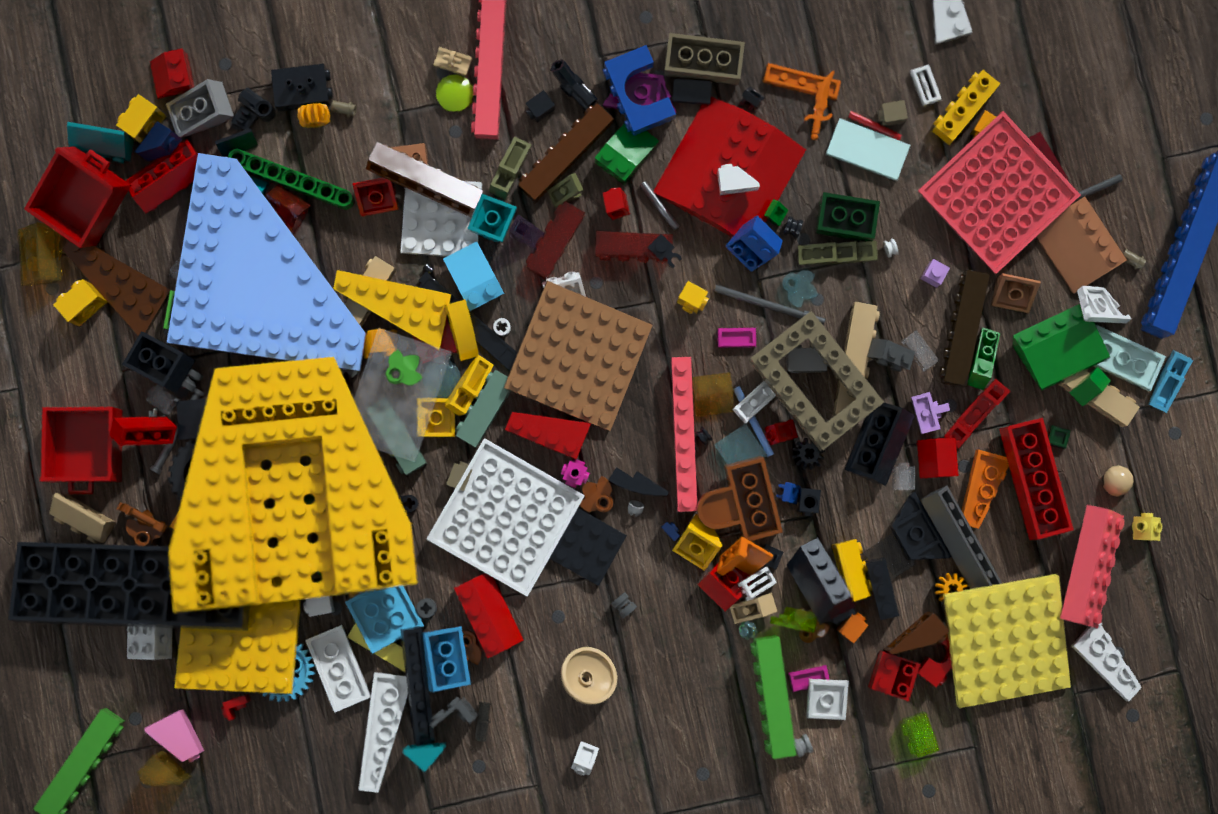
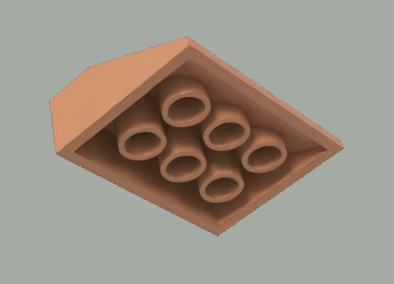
[1036,197,1127,294]

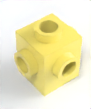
[1132,513,1162,541]

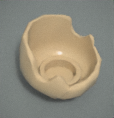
[1103,465,1134,497]

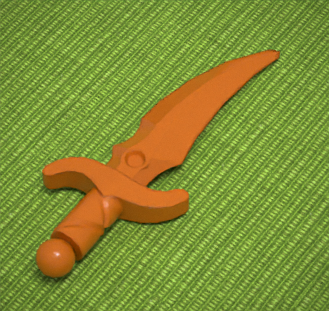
[804,71,835,140]

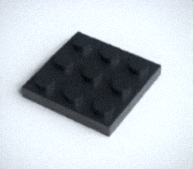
[550,508,627,586]

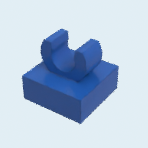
[776,482,800,504]

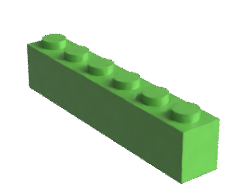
[34,708,125,814]

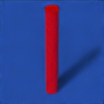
[848,111,902,141]

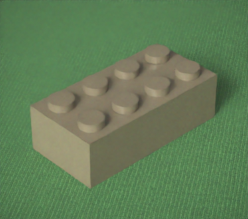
[664,33,745,85]

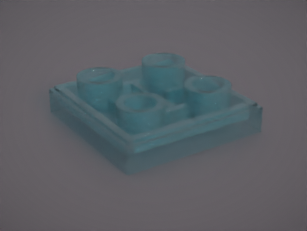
[714,423,767,464]

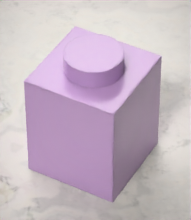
[920,259,950,288]

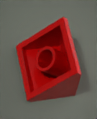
[352,177,398,217]
[917,438,959,479]

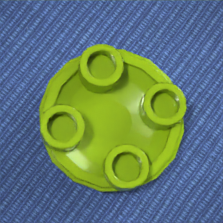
[436,75,474,112]

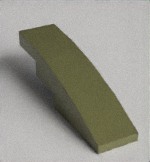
[798,241,878,265]

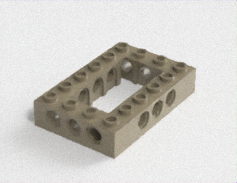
[749,311,884,451]

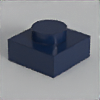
[661,522,680,541]

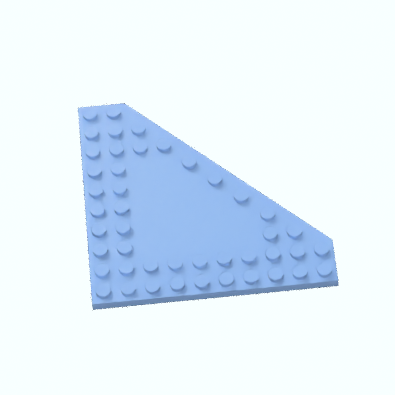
[167,153,366,371]

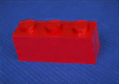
[110,416,177,446]

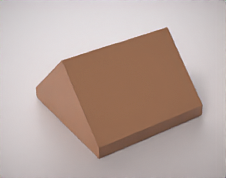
[992,273,1041,313]

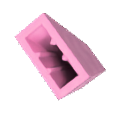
[144,709,204,762]

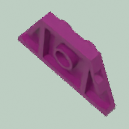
[603,73,676,113]

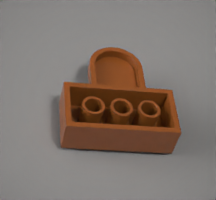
[697,456,783,541]

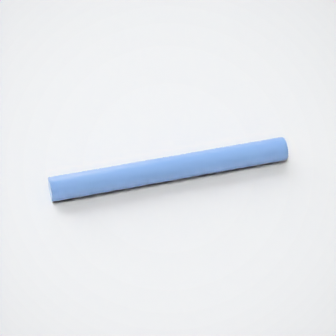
[733,386,774,457]

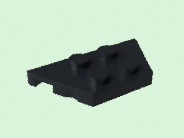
[890,492,952,560]

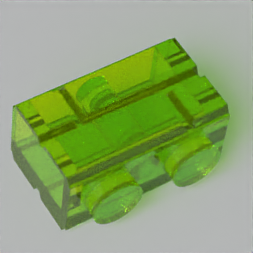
[901,712,940,758]

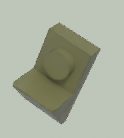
[547,173,584,208]

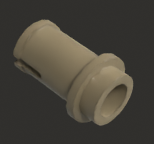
[331,100,356,117]
[1123,249,1146,270]

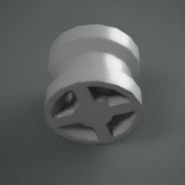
[794,734,814,758]

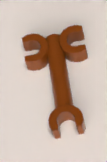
[116,502,167,532]

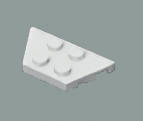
[1077,286,1131,323]

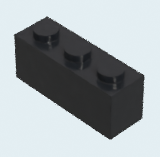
[865,557,900,620]

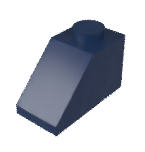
[135,121,182,161]

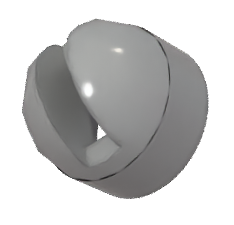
[628,500,644,517]

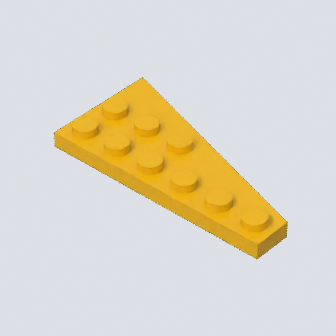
[333,270,451,351]

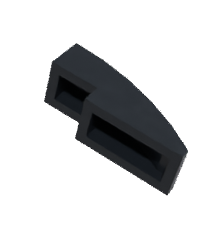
[608,467,669,496]

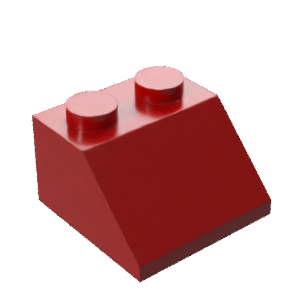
[150,48,194,99]
[697,561,754,612]

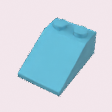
[443,241,504,311]

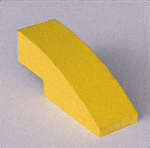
[445,299,479,361]
[444,355,494,416]

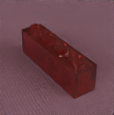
[525,201,585,280]
[595,231,673,263]

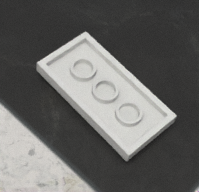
[305,625,371,713]

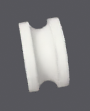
[883,239,898,258]
[493,318,511,336]

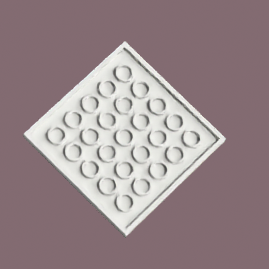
[427,438,585,596]

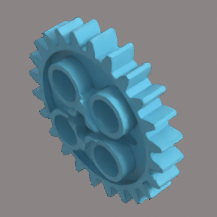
[263,644,315,702]

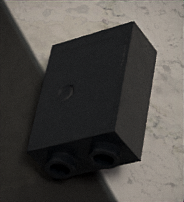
[271,63,333,112]

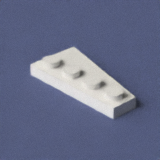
[932,0,972,45]

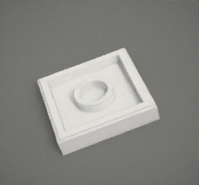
[806,679,848,720]

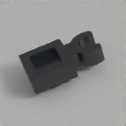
[647,234,682,268]

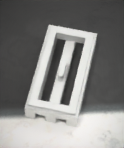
[910,65,942,107]
[738,566,777,601]

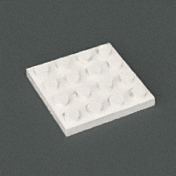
[401,181,482,257]

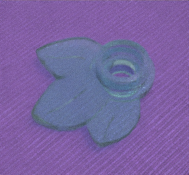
[782,270,818,308]

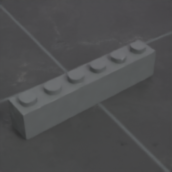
[921,486,1002,589]

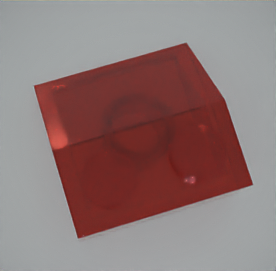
[265,184,310,235]

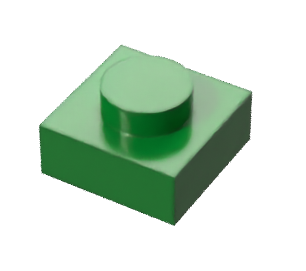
[764,199,789,226]

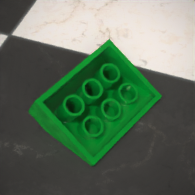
[1012,304,1110,391]

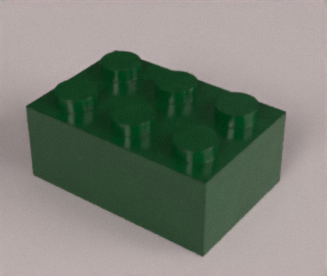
[815,192,880,242]

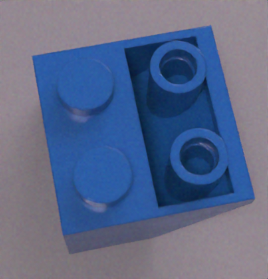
[726,216,783,272]

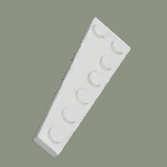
[359,672,408,792]

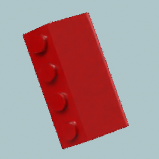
[125,139,198,214]
[454,573,524,658]

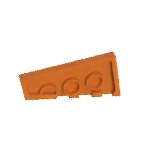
[961,449,1009,529]

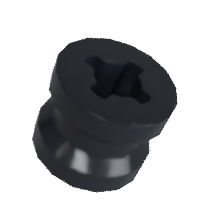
[783,216,803,238]

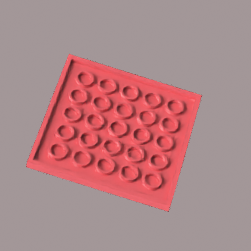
[918,111,1081,274]

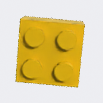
[116,94,166,144]
[53,279,108,327]

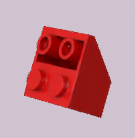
[868,650,920,701]

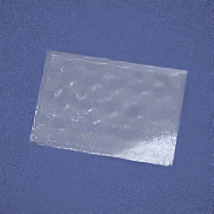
[354,328,452,462]

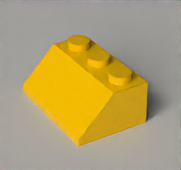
[831,539,872,601]

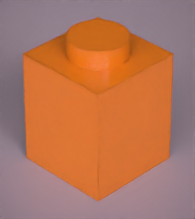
[837,612,868,643]

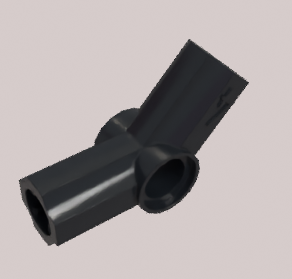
[550,59,597,110]

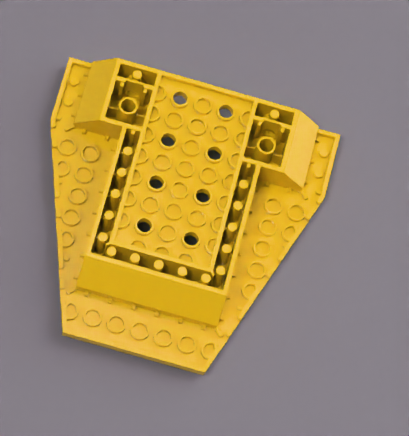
[169,357,417,612]

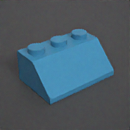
[422,626,471,692]

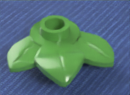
[386,350,422,385]

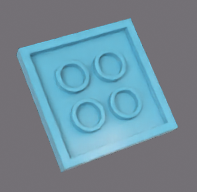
[345,586,424,654]

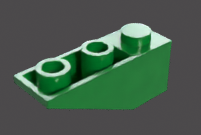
[967,327,1000,390]

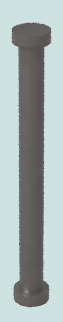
[150,388,205,474]

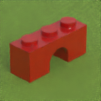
[918,633,952,687]

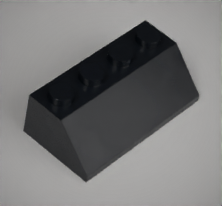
[844,403,915,486]
[787,538,856,625]

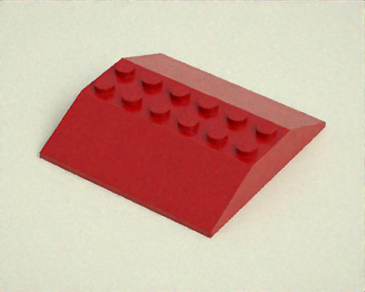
[653,97,806,237]

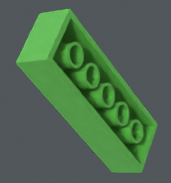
[750,635,796,759]

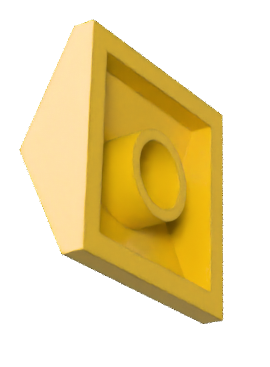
[416,398,455,437]

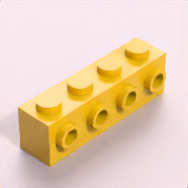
[932,70,1000,145]

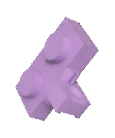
[911,392,950,434]

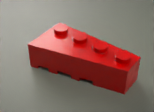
[505,412,591,459]

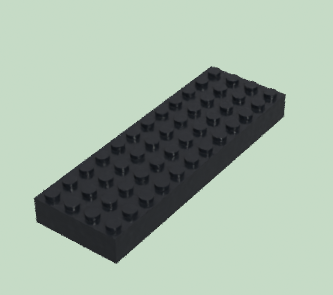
[8,542,250,631]

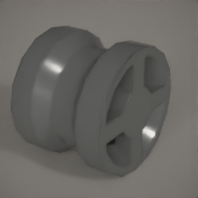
[416,598,437,618]

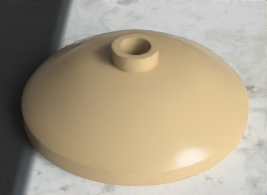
[561,647,617,705]

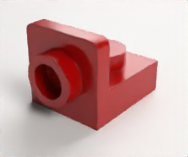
[765,419,798,446]
[222,693,251,721]

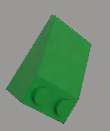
[595,123,659,186]

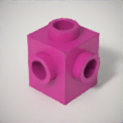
[561,459,590,488]

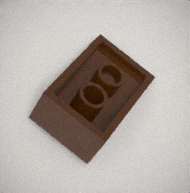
[884,612,949,654]

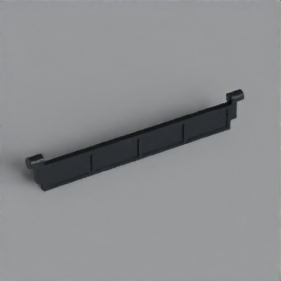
[419,263,517,371]

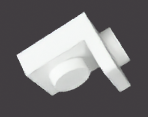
[571,742,599,775]

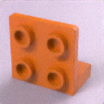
[717,537,773,576]

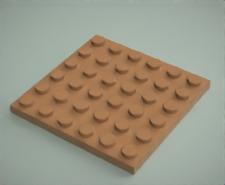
[504,281,652,431]

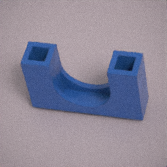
[602,45,676,136]

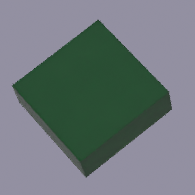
[1048,425,1071,449]

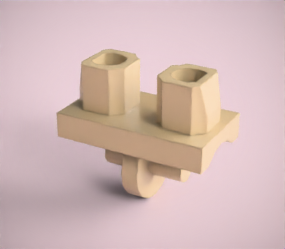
[433,47,472,76]

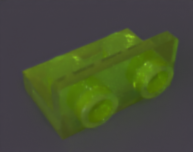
[770,607,817,633]

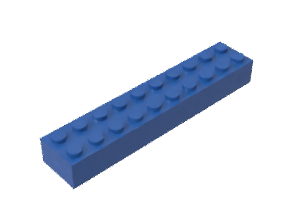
[1141,151,1218,339]

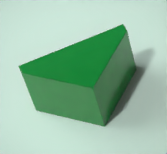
[1069,367,1111,407]

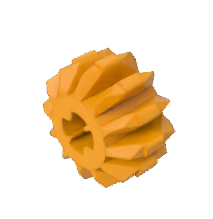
[297,103,330,128]
[935,573,968,601]

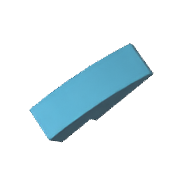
[1149,350,1193,413]

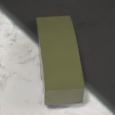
[489,137,532,200]

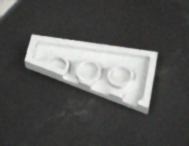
[1071,623,1142,701]

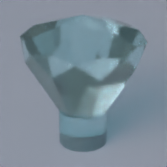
[739,621,757,640]

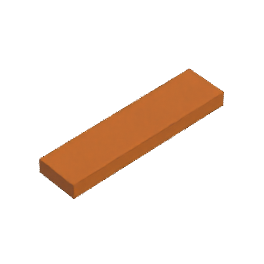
[763,63,841,101]

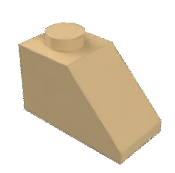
[730,593,777,624]

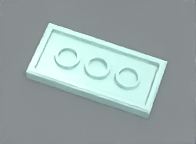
[826,118,910,181]
[1094,325,1166,391]

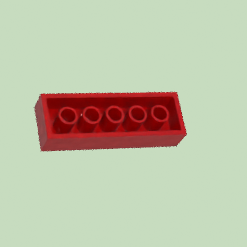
[999,418,1074,540]

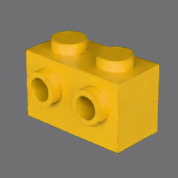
[677,281,709,314]

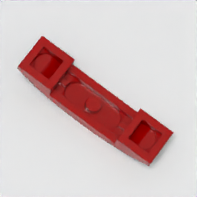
[944,378,1010,449]

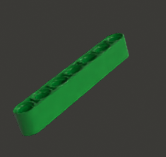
[228,149,355,210]

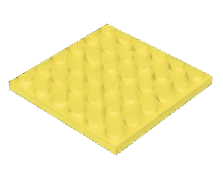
[943,574,1071,708]

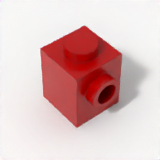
[603,187,630,220]

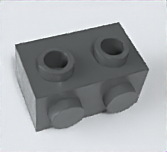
[867,339,915,372]

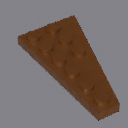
[63,240,170,336]

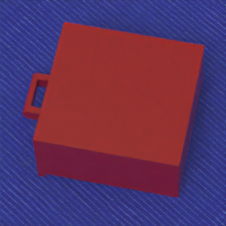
[24,146,131,248]
[40,407,123,494]

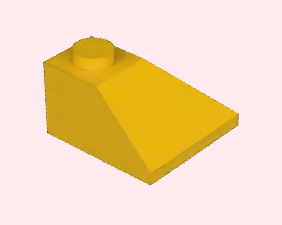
[672,514,722,571]

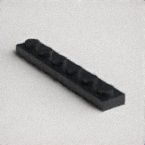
[400,626,435,746]

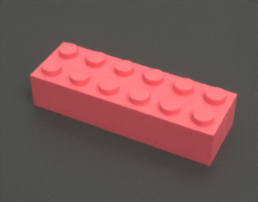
[1060,505,1124,629]

